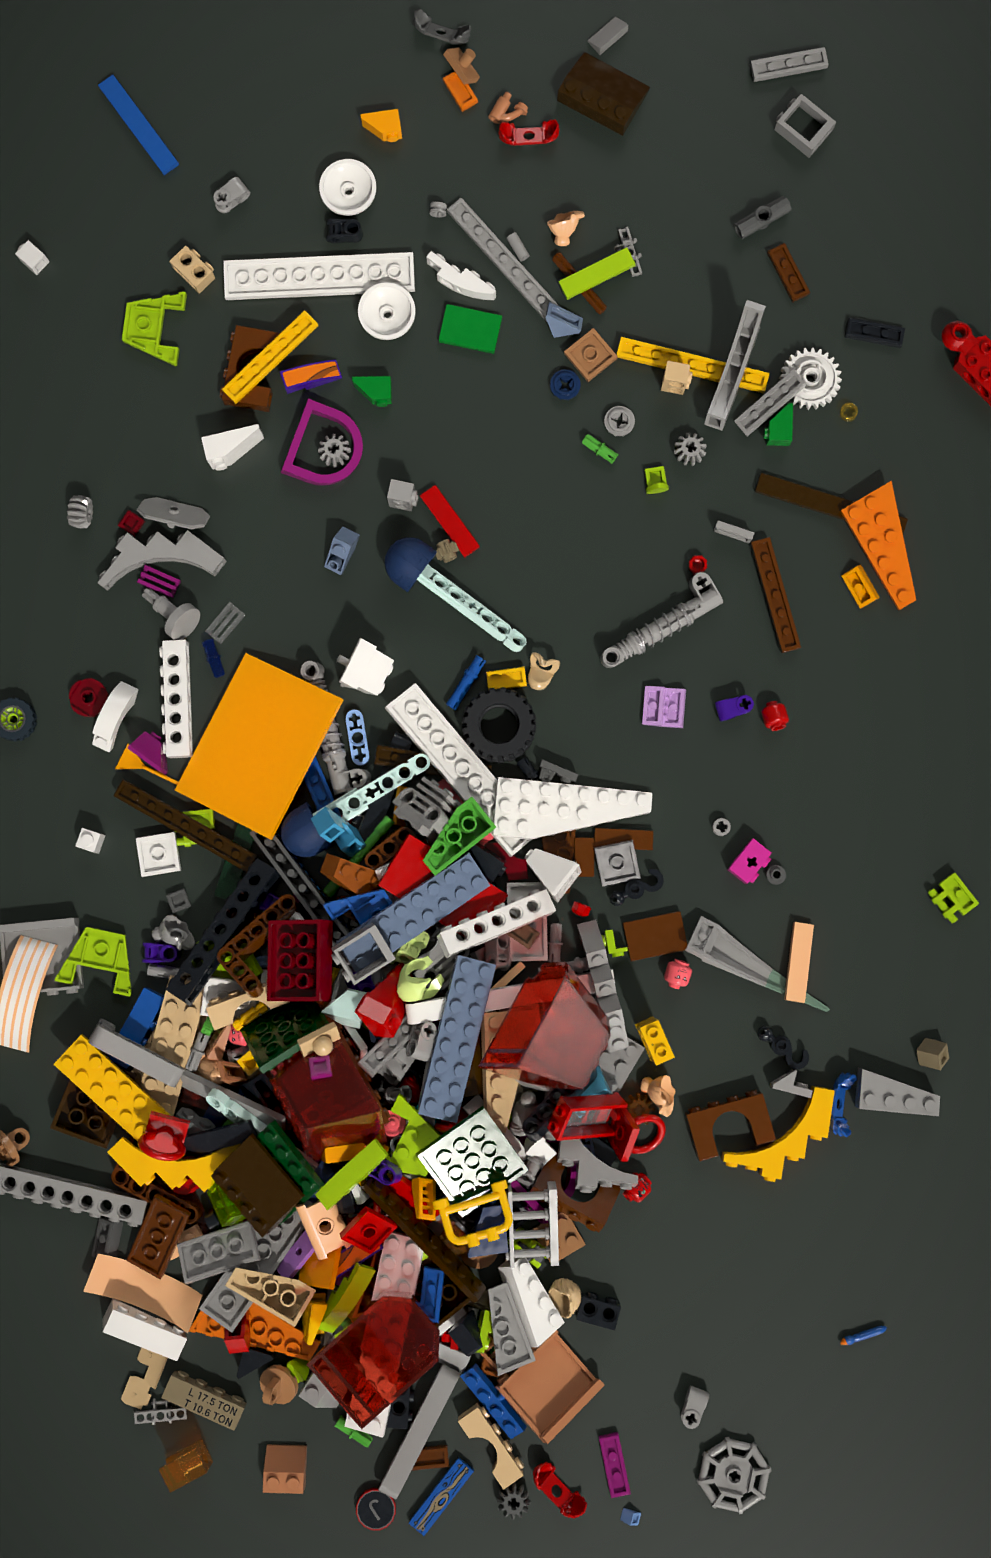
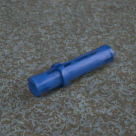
[446,655,486,711]

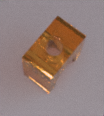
[159,1439,213,1493]

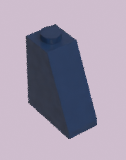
[466,1199,509,1258]

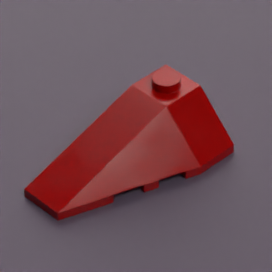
[354,963,413,1038]

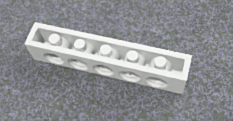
[159,640,193,758]
[437,889,556,958]

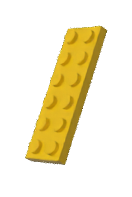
[54,1034,170,1141]

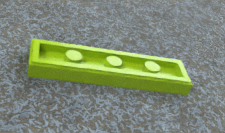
[559,247,636,300]

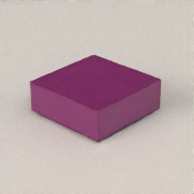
[309,1055,332,1080]

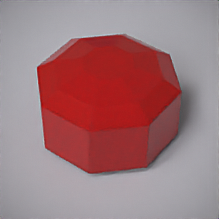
[688,555,707,575]
[571,901,591,917]

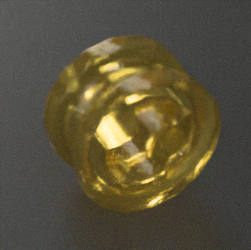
[840,403,858,422]

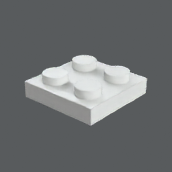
[136,832,181,877]

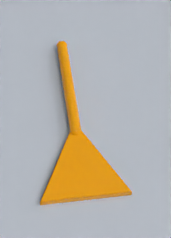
[115,744,178,785]

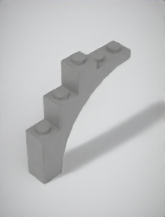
[704,300,766,431]
[98,530,227,591]
[577,920,629,1052]
[542,1086,638,1193]

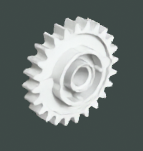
[779,348,842,410]

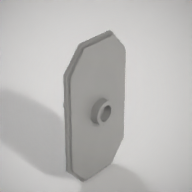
[137,497,210,529]

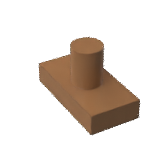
[443,47,480,85]

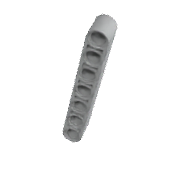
[378,1364,460,1499]

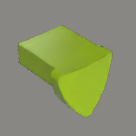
[644,466,669,494]
[286,1358,310,1383]

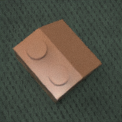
[263,1444,307,1494]

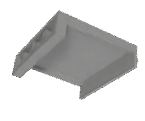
[0,918,84,996]

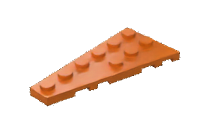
[840,481,916,610]
[189,1279,321,1361]

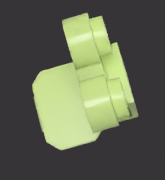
[389,931,430,965]

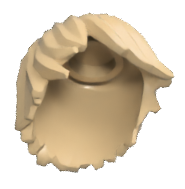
[548,1278,582,1319]

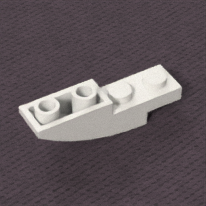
[427,251,496,300]

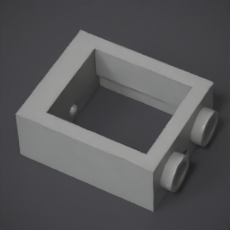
[774,94,836,158]
[331,922,396,985]

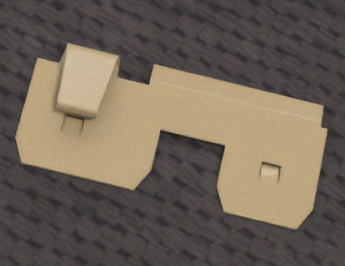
[121,1347,168,1410]

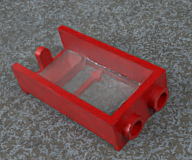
[547,1092,628,1141]

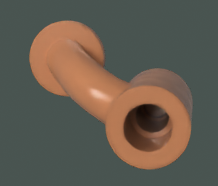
[488,92,528,124]

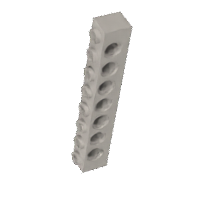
[0,1163,150,1227]

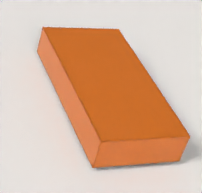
[443,71,478,112]

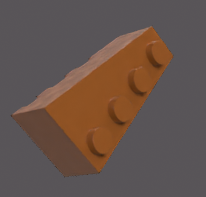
[320,853,381,896]

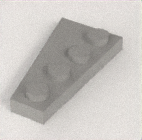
[488,1282,536,1376]

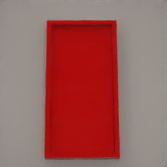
[377,834,508,937]

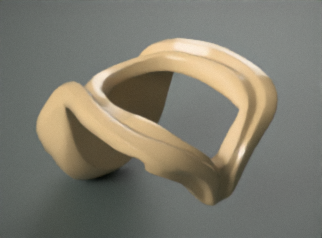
[528,652,560,690]

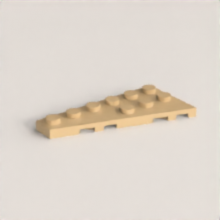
[481,1009,538,1133]

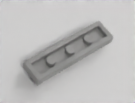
[750,47,829,82]
[735,369,807,437]

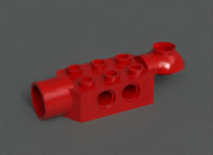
[941,321,991,406]

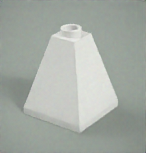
[525,848,581,903]

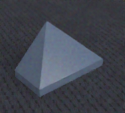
[545,302,583,338]

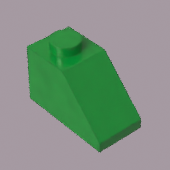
[352,376,392,407]
[763,403,793,446]

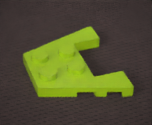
[122,292,187,366]
[54,927,132,997]
[386,1094,441,1176]

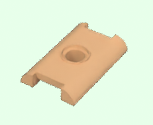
[295,1201,352,1260]

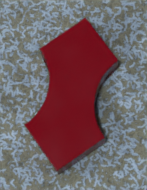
[486,842,528,881]

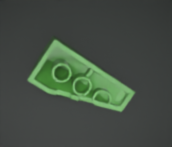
[422,797,497,876]

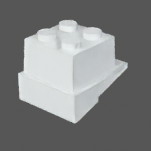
[337,638,394,696]

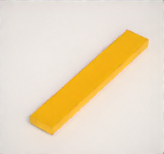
[222,310,319,404]

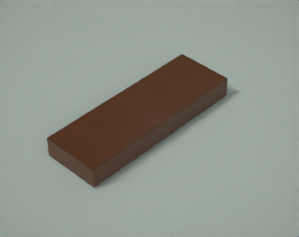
[767,243,810,303]
[594,828,653,850]

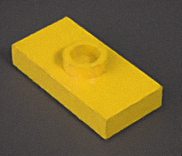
[486,667,527,690]

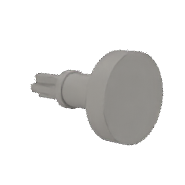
[142,588,200,640]

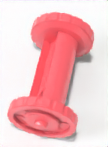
[380,1110,406,1142]

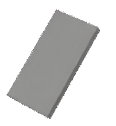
[177,1220,261,1284]

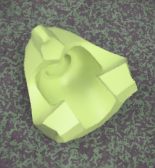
[397,956,444,1002]

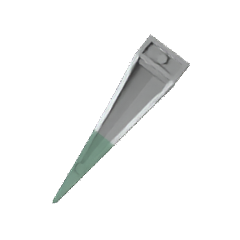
[685,916,830,1012]

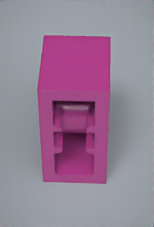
[727,838,772,884]

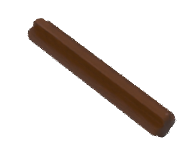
[552,252,607,314]

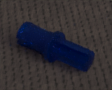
[202,639,225,678]

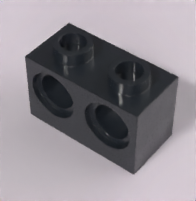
[576,1291,621,1331]

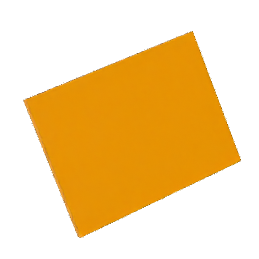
[175,653,344,840]

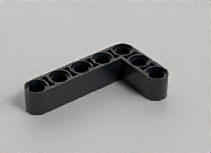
[522,1036,597,1142]

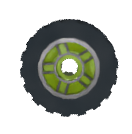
[0,698,37,742]

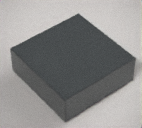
[166,888,192,913]

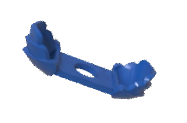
[830,1072,857,1137]

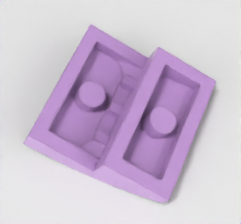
[642,686,686,728]

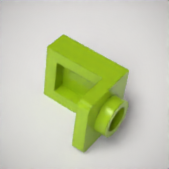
[601,929,628,957]

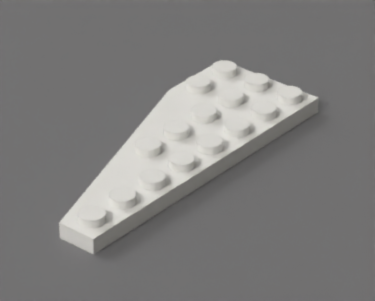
[493,777,652,840]

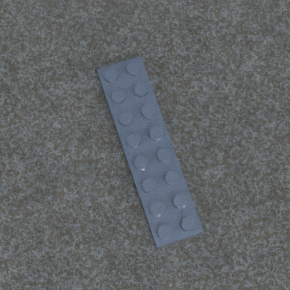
[336,852,490,973]
[417,955,496,1123]

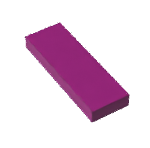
[599,1432,631,1498]

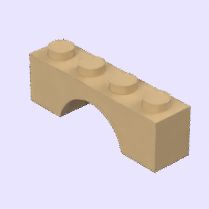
[206,979,290,1030]
[458,1403,524,1490]

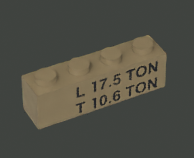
[161,1370,247,1431]

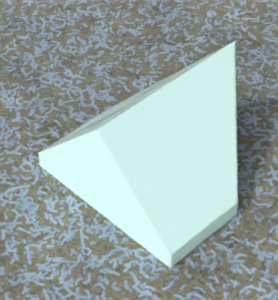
[321,988,367,1029]

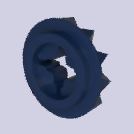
[550,370,581,400]

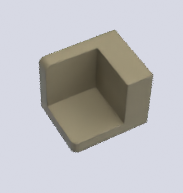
[917,1038,949,1071]

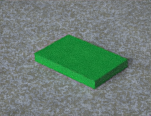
[439,304,502,354]

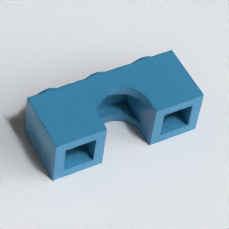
[311,807,366,857]

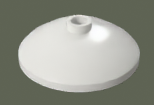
[319,159,376,216]
[358,282,415,340]

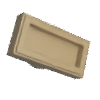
[297,1022,341,1057]

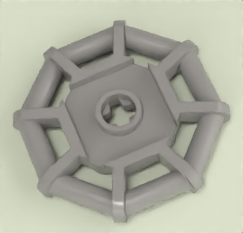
[697,1437,771,1514]

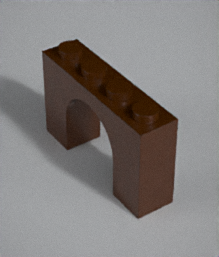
[220,325,280,412]
[685,1090,776,1161]
[529,1147,621,1233]

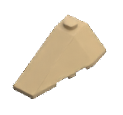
[225,1267,316,1327]

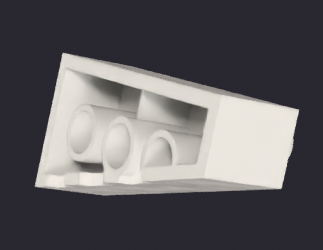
[498,1258,565,1348]
[102,1298,187,1361]

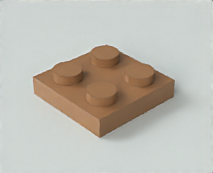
[564,328,618,382]
[531,1212,586,1262]

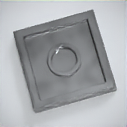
[594,840,640,886]

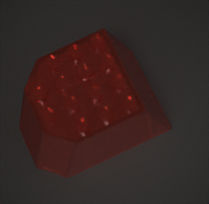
[478,961,611,1089]
[270,1039,387,1161]
[306,1290,440,1430]

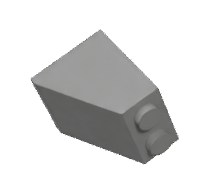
[299,1351,356,1408]

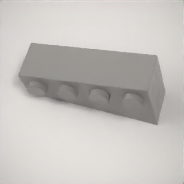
[855,1067,940,1116]

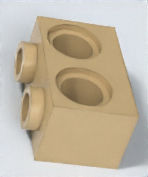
[170,246,215,294]
[661,361,693,395]

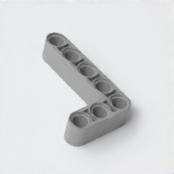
[88,1018,185,1088]

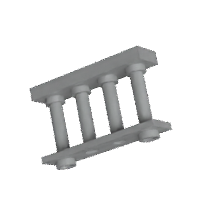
[505,1181,559,1268]

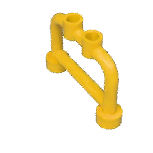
[432,1180,513,1248]

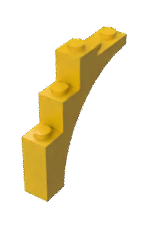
[721,1086,834,1182]
[107,1136,241,1192]

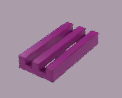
[137,565,181,598]

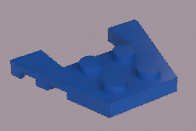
[322,888,392,925]

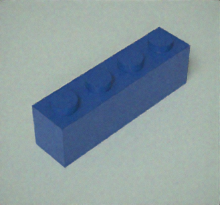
[107,987,164,1069]

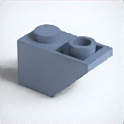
[324,527,360,575]

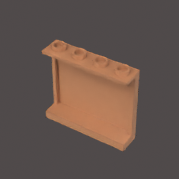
[495,1330,604,1444]

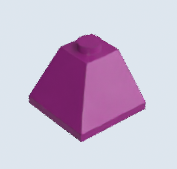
[128,731,168,774]

